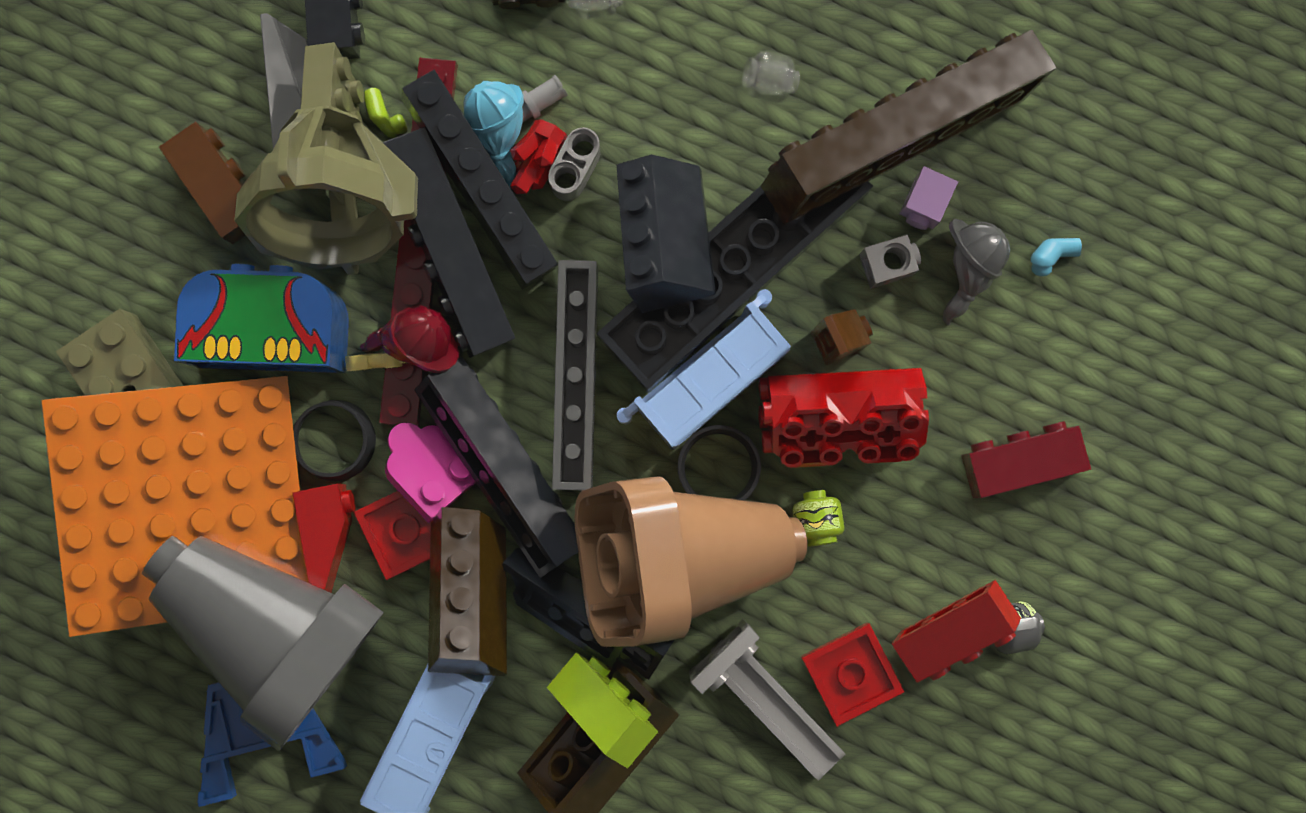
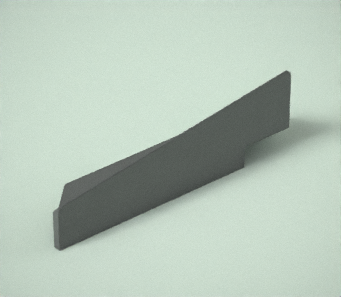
[260,13,308,191]

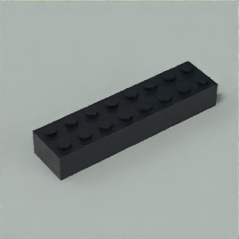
[597,181,873,393]

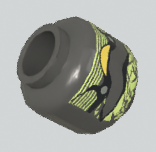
[991,602,1045,655]

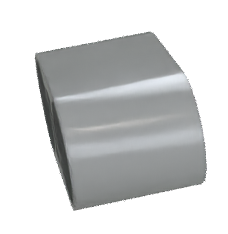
[548,127,601,201]

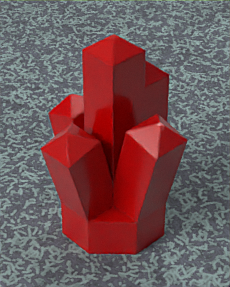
[510,119,567,194]

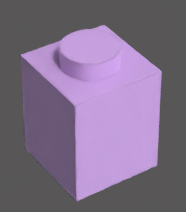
[900,166,958,230]

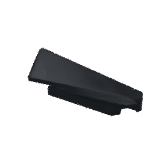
[502,548,675,680]

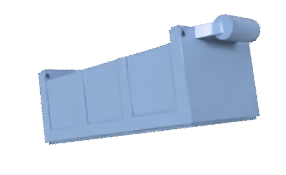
[617,289,791,450]
[360,665,495,813]

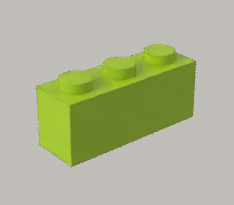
[546,652,658,768]

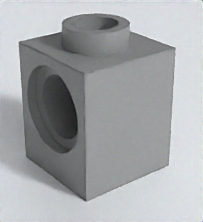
[859,235,921,289]

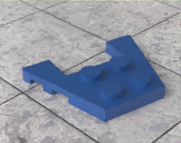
[198,682,347,807]

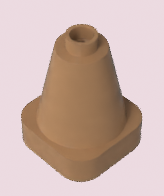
[574,476,807,647]

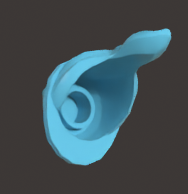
[463,81,524,189]

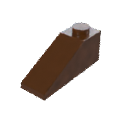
[810,309,873,366]

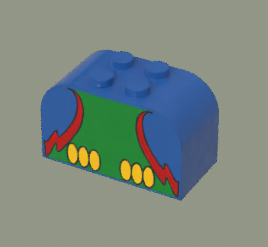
[174,264,349,373]

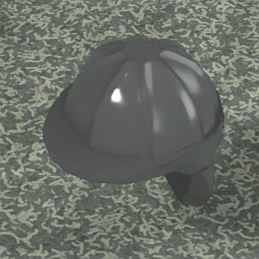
[943,219,1010,325]

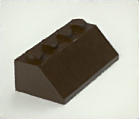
[428,507,507,676]
[517,659,680,813]

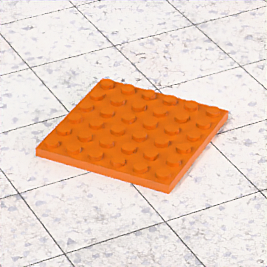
[42,376,309,637]

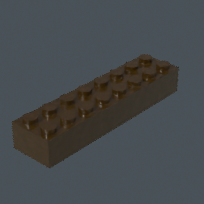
[761,30,1057,225]

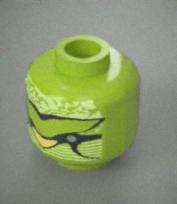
[792,490,845,547]

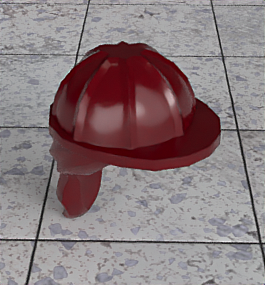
[360,306,459,373]

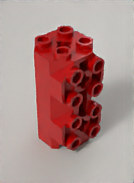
[758,368,929,468]

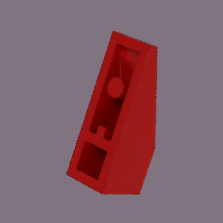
[292,484,356,593]

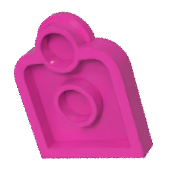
[385,423,476,523]

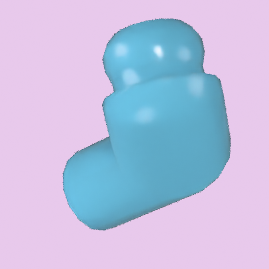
[1031,238,1082,276]

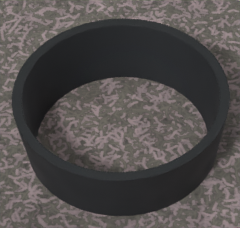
[293,400,376,481]
[678,425,761,500]

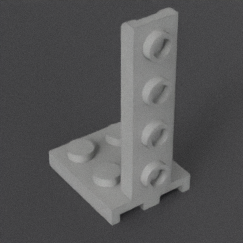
[689,619,846,781]

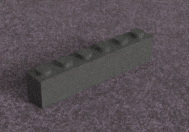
[552,260,598,490]

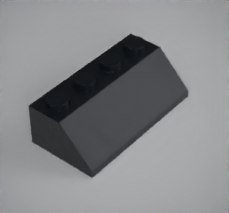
[616,154,716,313]

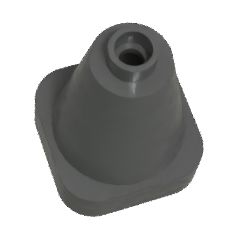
[142,536,384,751]

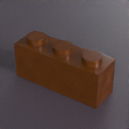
[159,121,246,245]

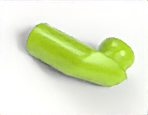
[364,88,408,138]

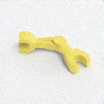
[345,353,406,371]

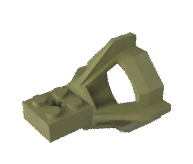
[235,42,418,275]

